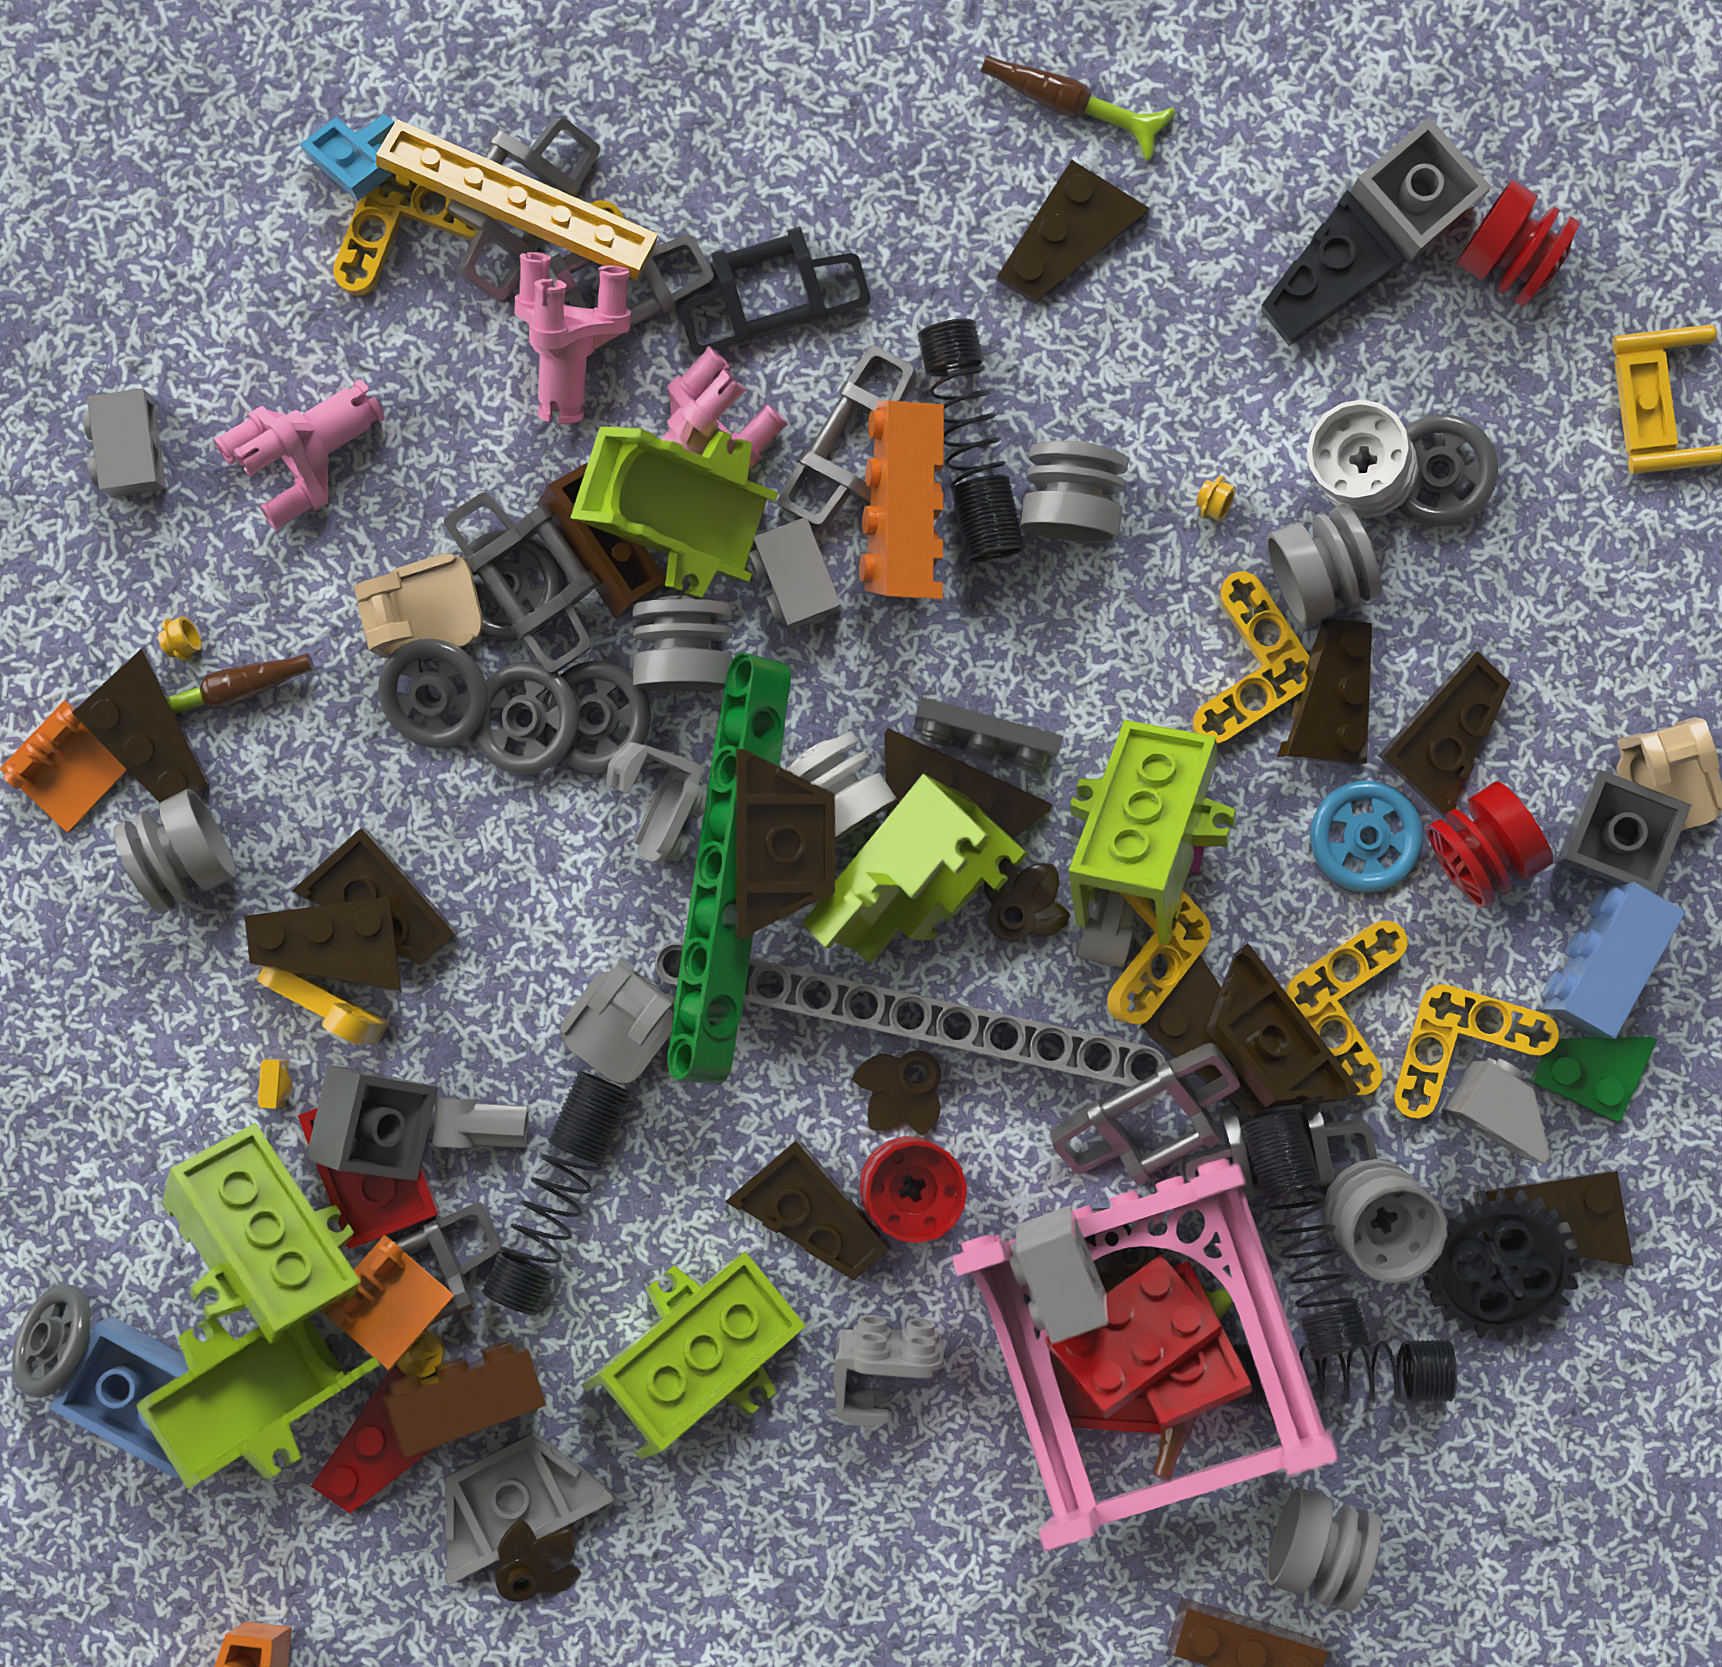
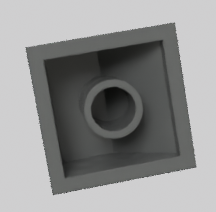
[1555,769,1691,894]
[306,1064,438,1181]

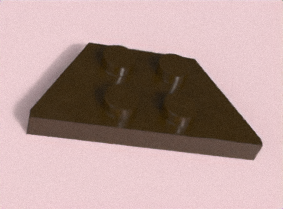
[884,728,1053,840]
[736,749,835,938]
[1206,943,1361,1108]

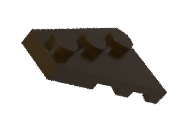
[996,159,1151,304]
[1277,618,1372,765]
[72,647,210,803]
[1378,651,1511,819]
[292,827,459,965]
[244,896,402,993]
[1139,955,1263,1119]
[725,1138,892,1281]
[1473,1170,1634,1266]

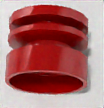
[1456,179,1580,307]
[1426,781,1553,909]
[859,1136,967,1243]

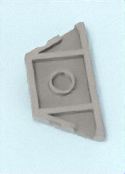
[445,1432,616,1585]

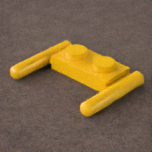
[1612,325,1722,474]

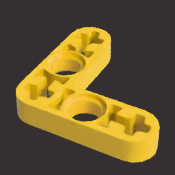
[333,174,499,296]
[1192,571,1310,744]
[1107,890,1211,1025]
[1284,921,1408,1095]
[257,968,389,1046]
[1394,984,1559,1119]

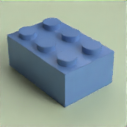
[1542,882,1686,1039]
[49,1316,189,1479]

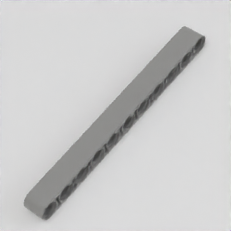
[655,942,1166,1087]

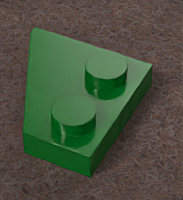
[1529,1037,1657,1123]

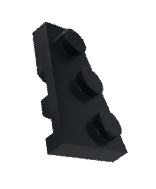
[1261,189,1404,346]

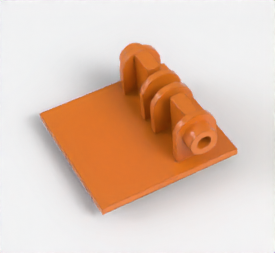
[0,700,128,833]
[321,1235,455,1371]

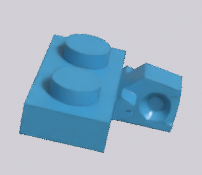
[300,114,395,201]

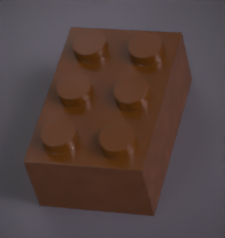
[380,1340,547,1458]

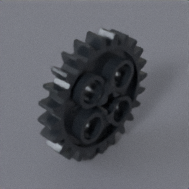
[1422,1188,1582,1341]

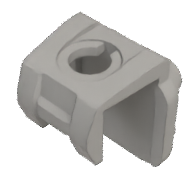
[606,742,707,864]
[561,957,675,1083]
[834,1315,944,1427]

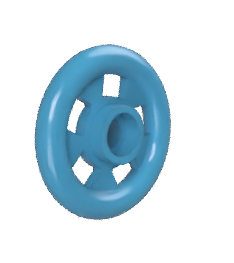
[1310,780,1423,893]

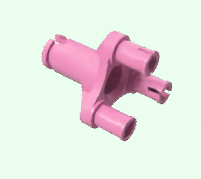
[514,252,631,424]
[661,346,788,469]
[213,379,385,531]

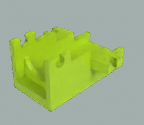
[570,426,778,598]
[1068,720,1236,945]
[802,774,1028,964]
[162,1123,361,1344]
[581,1251,806,1460]
[136,1317,380,1489]

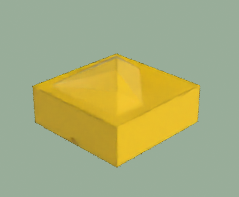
[258,1059,293,1109]

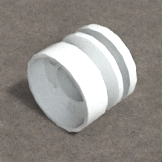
[1307,400,1419,518]
[786,731,897,842]

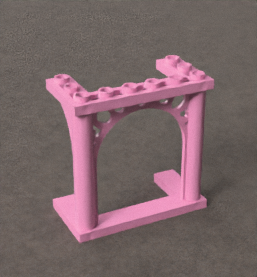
[952,1158,1338,1551]

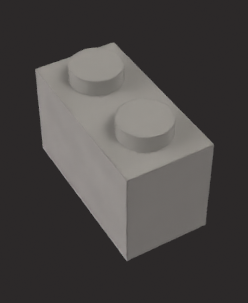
[83,388,167,497]
[749,517,841,631]

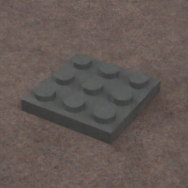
[913,696,1064,772]

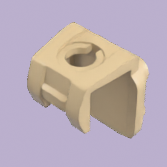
[353,553,483,660]
[1617,717,1722,830]

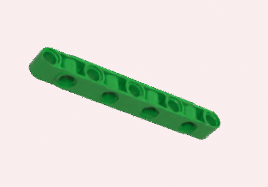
[667,652,791,1085]

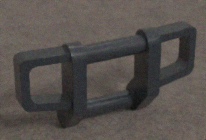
[679,226,871,355]

